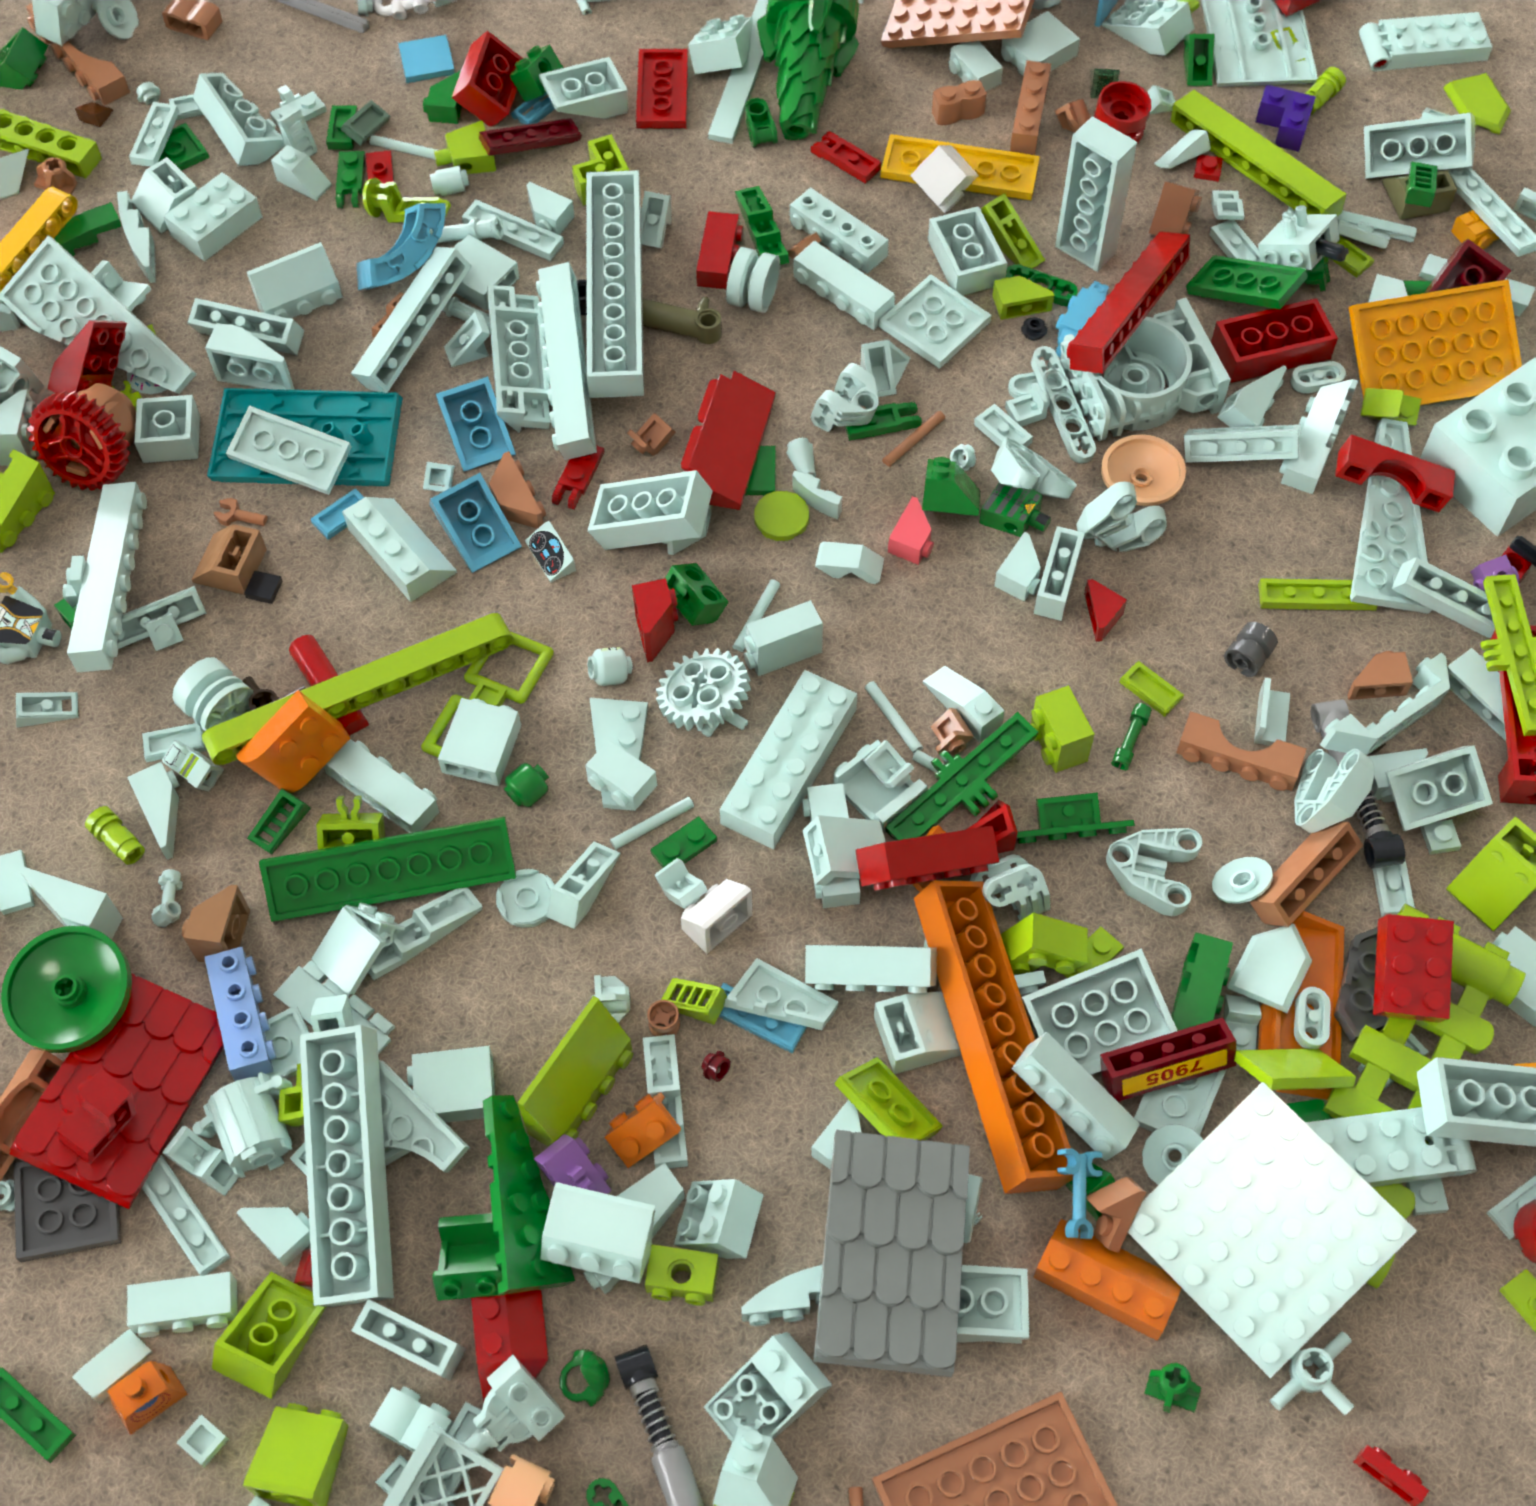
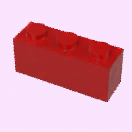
[696,211,744,289]

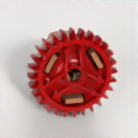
[27,383,136,491]

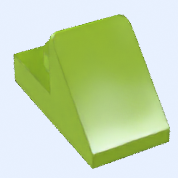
[1360,388,1421,427]

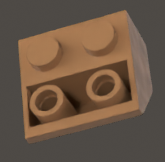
[191,524,267,595]

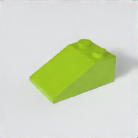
[212,1272,326,1399]

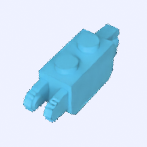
[1056,281,1109,359]

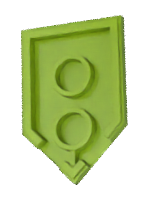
[1443,73,1511,135]

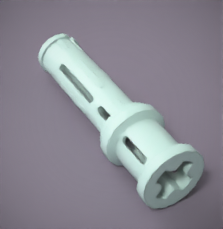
[429,215,504,243]

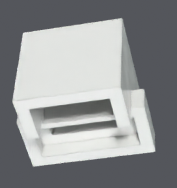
[910,145,979,213]

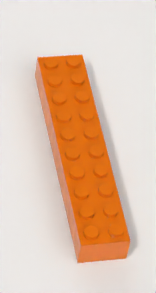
[913,880,1073,1194]

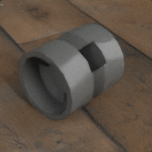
[1224,622,1278,677]

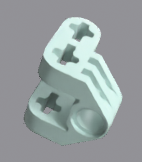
[811,363,879,432]
[970,854,1050,921]

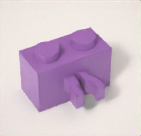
[534,1134,611,1194]

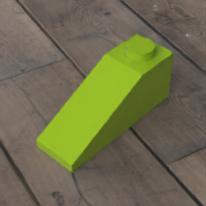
[980,193,1046,269]

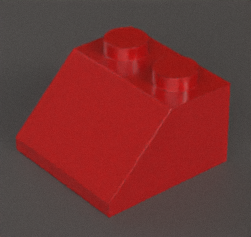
[632,578,679,663]

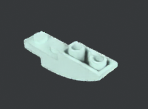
[741,1265,822,1326]

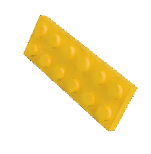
[881,134,1040,201]

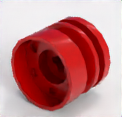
[1094,81,1151,144]

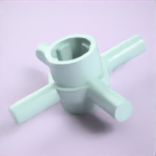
[1270,1331,1355,1416]

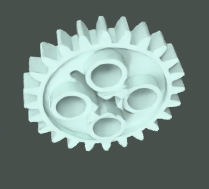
[656,648,751,731]

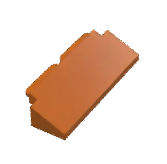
[1258,911,1345,1100]

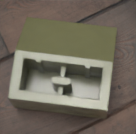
[1382,170,1457,220]

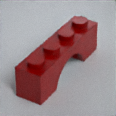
[1335,434,1455,513]

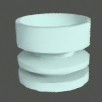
[172,657,253,731]

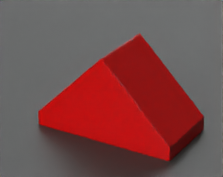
[1084,579,1127,642]

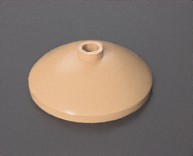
[1101,434,1186,506]

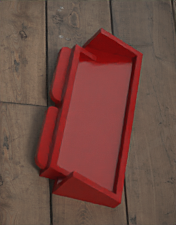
[681,371,776,510]

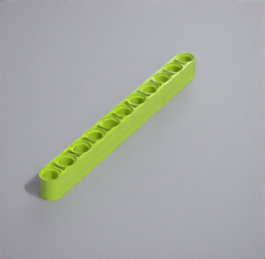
[202,613,514,765]

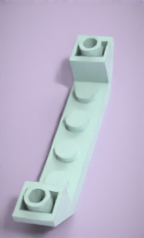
[1320,652,1450,755]

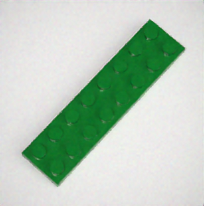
[259,817,516,922]

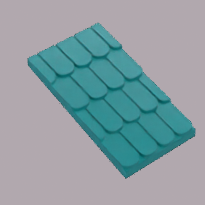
[207,388,403,486]

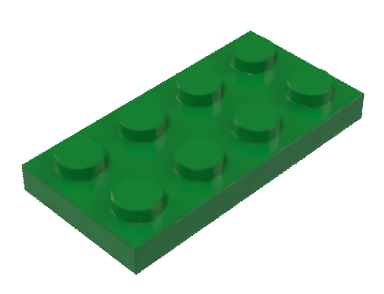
[1186,255,1308,309]

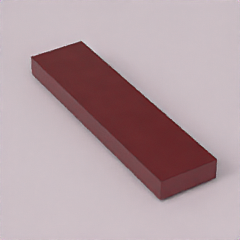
[479,118,582,156]

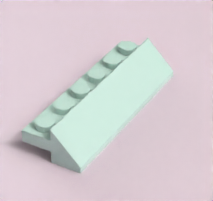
[487,284,550,433]

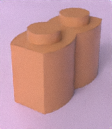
[162,0,222,40]
[932,80,987,125]

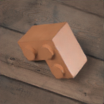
[1149,181,1202,236]

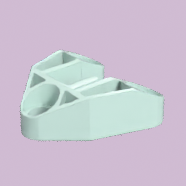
[991,438,1077,499]
[1076,481,1167,552]
[1294,749,1374,833]
[1106,828,1202,916]

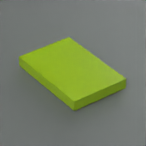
[1234,1048,1356,1090]
[834,1057,943,1141]

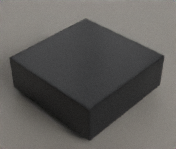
[244,570,283,604]

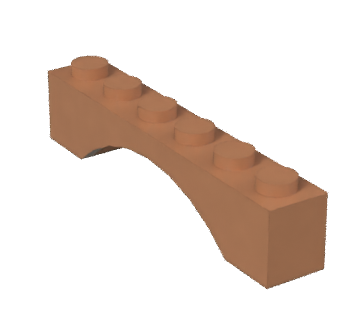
[26,3,130,106]

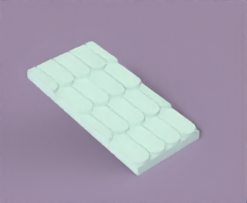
[1201,0,1318,87]

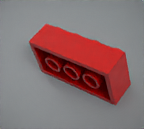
[1211,298,1338,383]
[855,826,999,891]

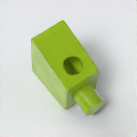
[433,120,496,174]

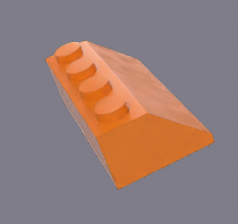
[1033,1219,1182,1341]

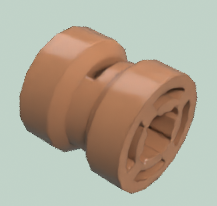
[647,1000,680,1036]

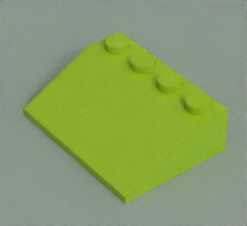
[517,996,633,1147]

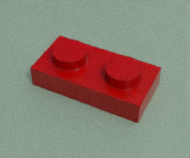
[1353,1445,1429,1506]

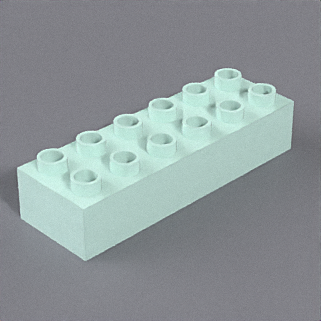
[1420,357,1536,537]

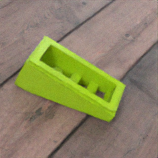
[661,978,727,1025]

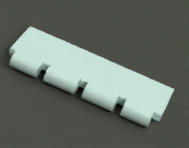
[273,960,395,1055]

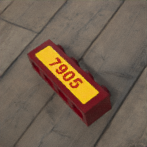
[1100,1017,1236,1102]

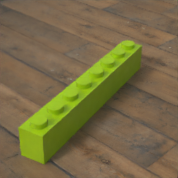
[1170,90,1346,216]

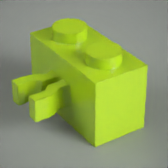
[316,796,385,849]

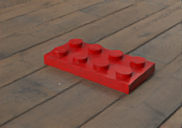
[636,49,688,129]

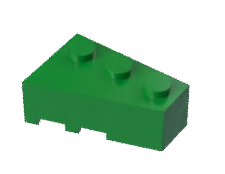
[1171,932,1233,1031]

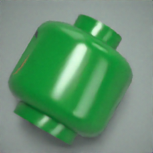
[503,763,549,807]

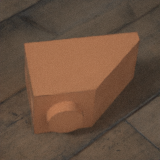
[1347,651,1413,700]

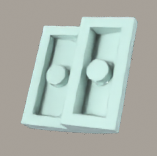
[312,907,387,994]

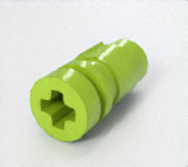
[1305,67,1346,115]
[85,806,145,865]

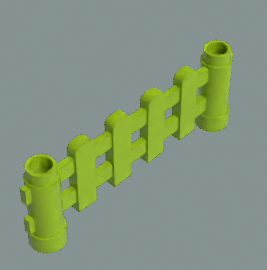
[1322,903,1526,1289]

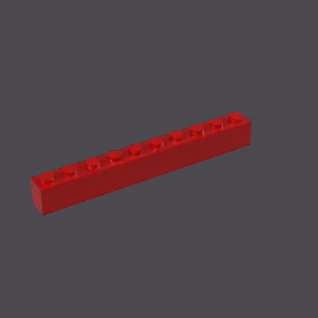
[1067,231,1190,374]

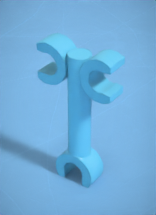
[1057,1148,1102,1239]

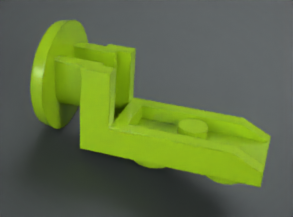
[362,178,451,223]

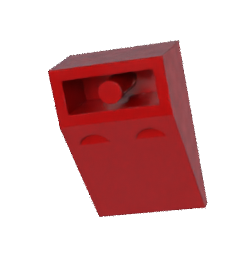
[47,320,127,393]

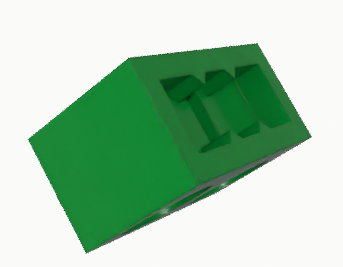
[664,563,729,626]

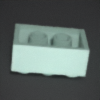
[247,242,342,319]
[541,1182,655,1284]

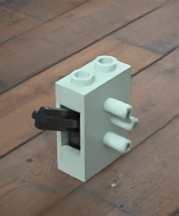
[1258,205,1349,270]

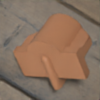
[1055,99,1091,132]
[34,157,77,194]

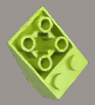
[1446,816,1536,932]

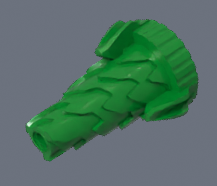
[757,0,860,140]

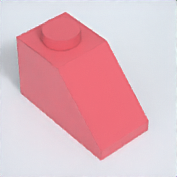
[888,496,934,565]

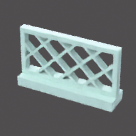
[383,1423,504,1506]

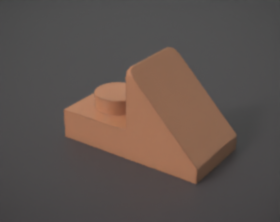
[1086,1177,1146,1252]

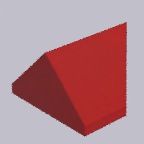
[965,800,1018,853]

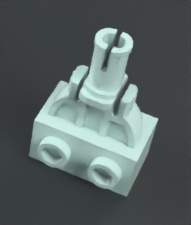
[452,1355,566,1464]

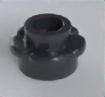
[1021,317,1048,341]

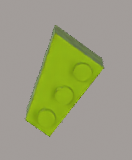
[0,449,55,553]

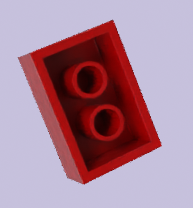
[452,31,523,127]
[1373,914,1454,1023]

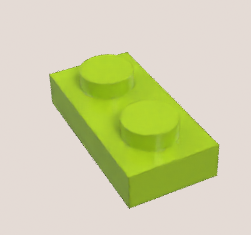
[1063,926,1124,978]

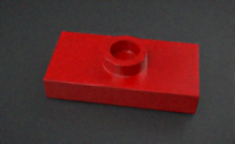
[366,150,394,184]

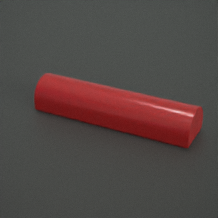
[289,635,369,736]

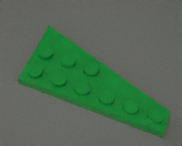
[483,1095,575,1295]

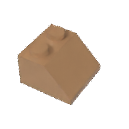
[182,885,251,962]

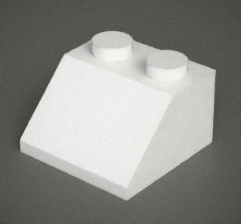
[681,879,752,954]

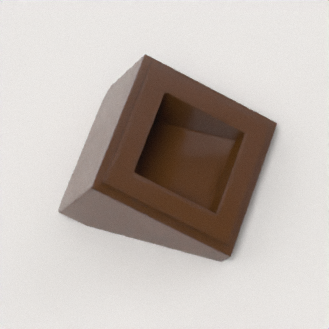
[75,102,114,127]

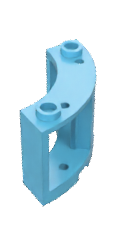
[356,203,446,290]

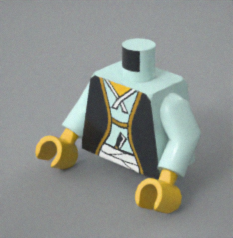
[0,572,61,664]

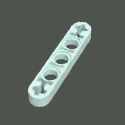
[1031,346,1096,463]

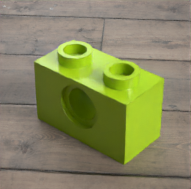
[645,1245,719,1306]

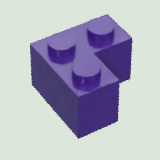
[1256,85,1316,152]

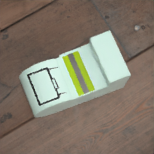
[162,740,224,791]

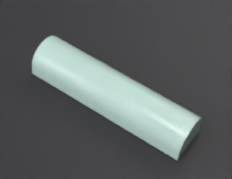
[117,586,206,649]

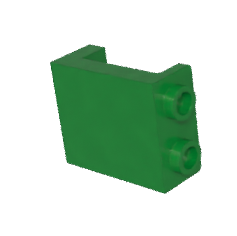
[432,1213,506,1301]

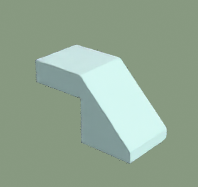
[815,541,884,584]
[162,1126,239,1196]

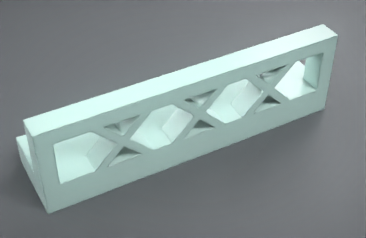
[1184,424,1301,463]

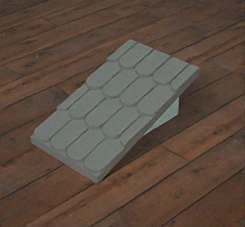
[814,1129,970,1377]

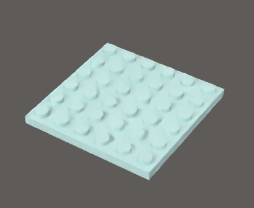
[1128,1082,1417,1378]

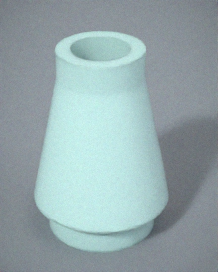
[786,438,816,477]

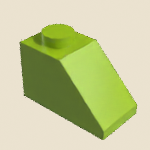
[992,276,1054,320]

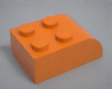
[236,690,351,793]

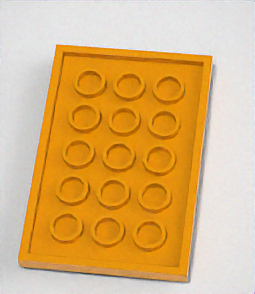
[1348,279,1522,406]

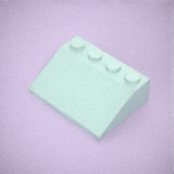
[1022,948,1177,1075]

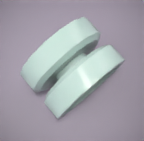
[726,247,780,313]

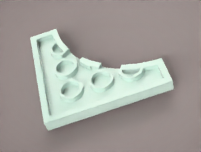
[290,1060,470,1176]

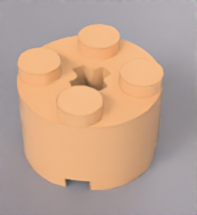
[488,1454,555,1506]

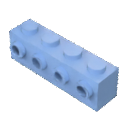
[204,946,276,1081]

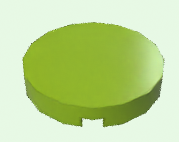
[754,491,809,541]

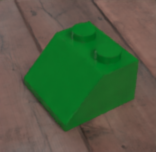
[0,27,48,90]
[922,457,981,516]

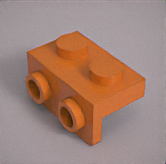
[604,1092,681,1168]

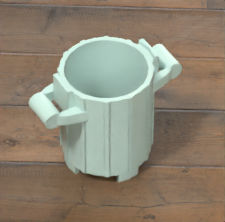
[192,1072,293,1178]

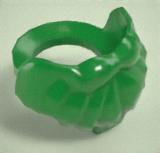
[559,1349,610,1407]

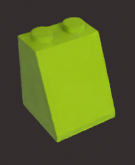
[243,1403,349,1506]

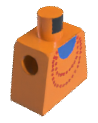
[107,1360,188,1435]

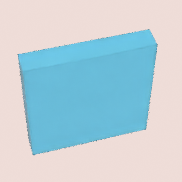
[398,35,455,83]

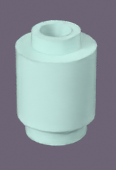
[430,165,469,196]

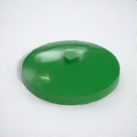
[1,926,132,1053]

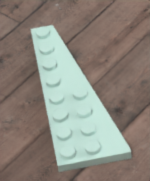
[1350,418,1432,614]

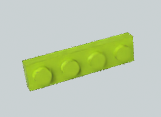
[1258,578,1378,611]

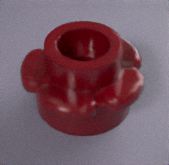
[701,1051,731,1082]

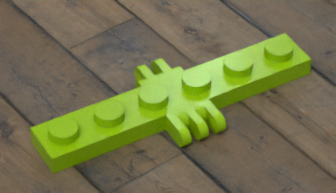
[1480,574,1536,736]

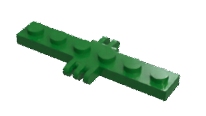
[885,711,1038,841]

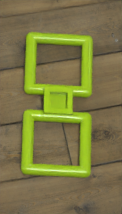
[421,631,554,758]

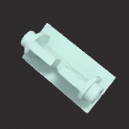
[345,903,405,947]

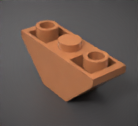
[489,451,546,529]

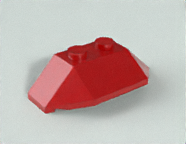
[471,1290,549,1402]

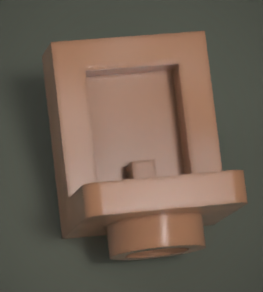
[627,413,676,456]
[931,708,974,755]

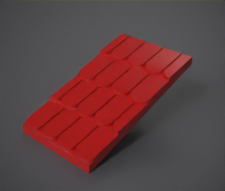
[9,973,224,1209]

